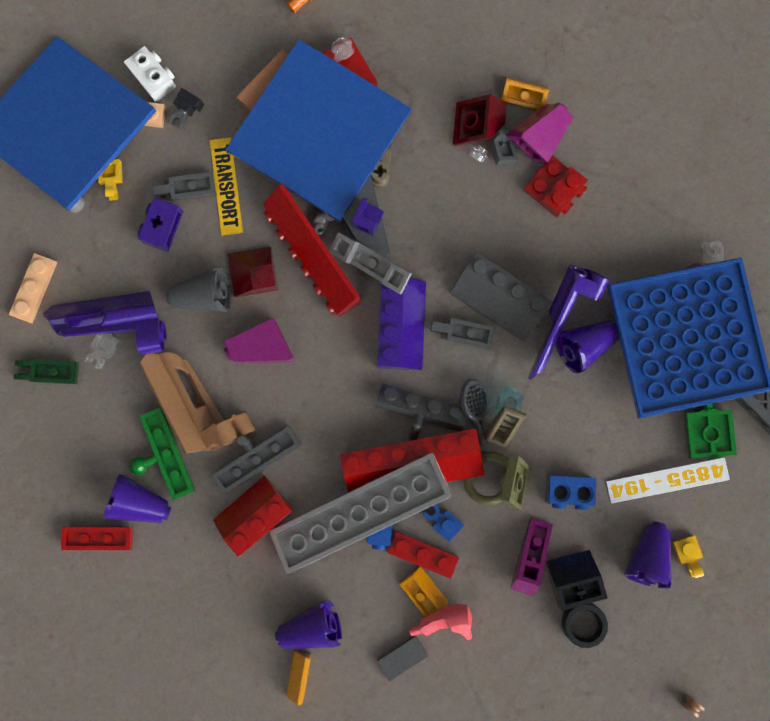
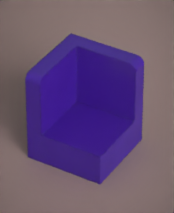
[352,198,384,236]

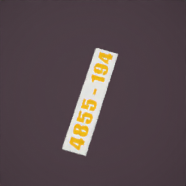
[606,458,730,504]

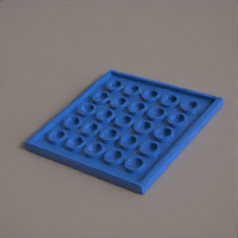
[607,257,770,419]

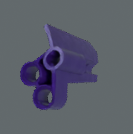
[528,265,610,380]

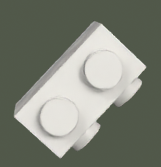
[124,46,176,103]

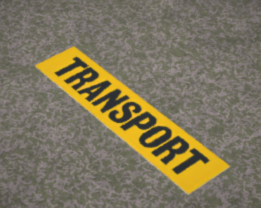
[210,137,243,236]

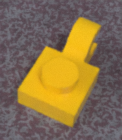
[98,159,123,201]
[671,535,704,578]

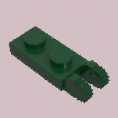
[14,359,79,384]

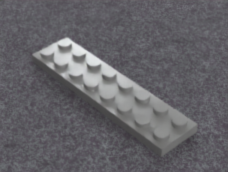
[269,453,453,574]

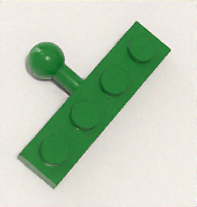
[129,407,196,500]

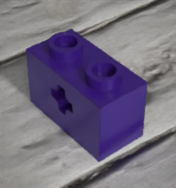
[138,198,184,252]

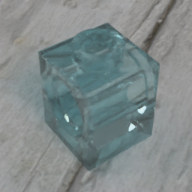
[494,387,524,420]

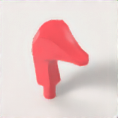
[409,604,472,640]

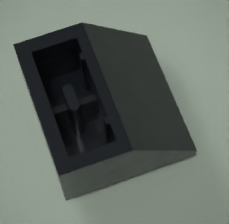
[545,550,608,611]

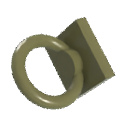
[463,452,530,511]

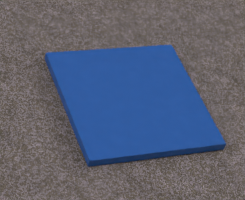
[0,36,156,211]
[226,39,412,222]

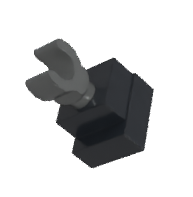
[168,88,204,130]

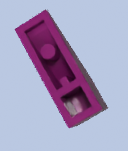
[510,517,553,596]

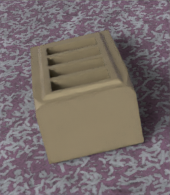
[485,406,526,448]

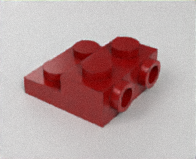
[523,155,588,218]

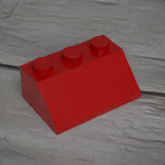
[213,476,294,557]

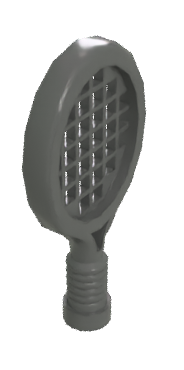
[460,379,489,446]

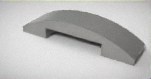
[329,232,412,294]

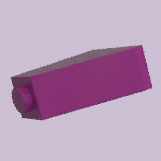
[507,103,574,162]
[224,318,295,364]

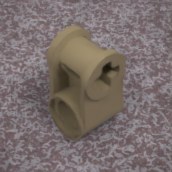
[370,144,391,188]

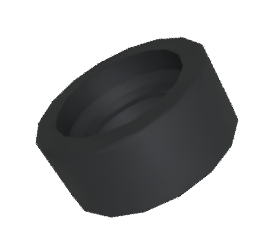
[561,603,608,648]

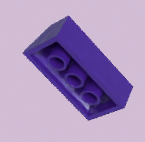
[378,278,426,370]

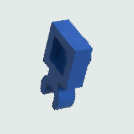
[423,504,464,542]

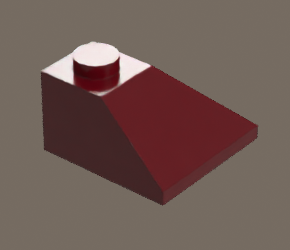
[452,94,507,146]
[227,247,278,298]

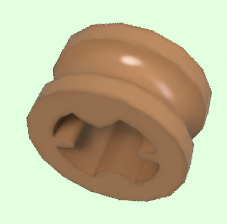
[681,694,705,718]

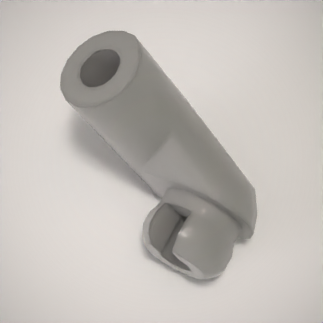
[312,212,336,236]

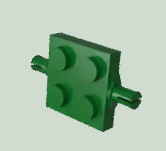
[684,404,737,461]

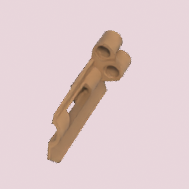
[139,352,255,453]

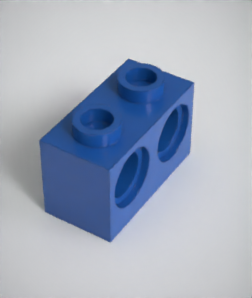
[546,475,596,510]

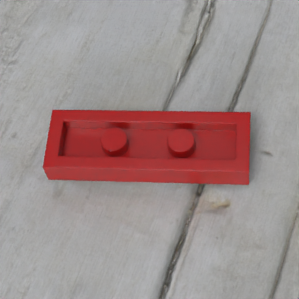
[61,526,133,550]
[387,531,459,579]

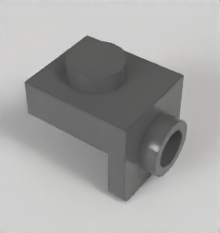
[489,128,519,165]

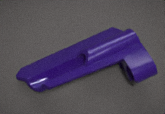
[43,291,167,355]

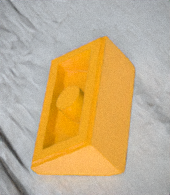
[501,77,549,110]
[399,567,448,617]
[286,651,311,705]

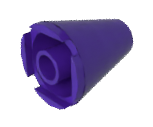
[556,320,619,374]
[103,474,171,523]
[624,522,672,589]
[275,600,342,649]

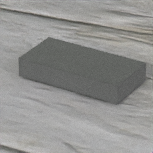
[377,636,428,682]

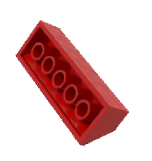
[263,183,361,317]
[340,429,485,493]

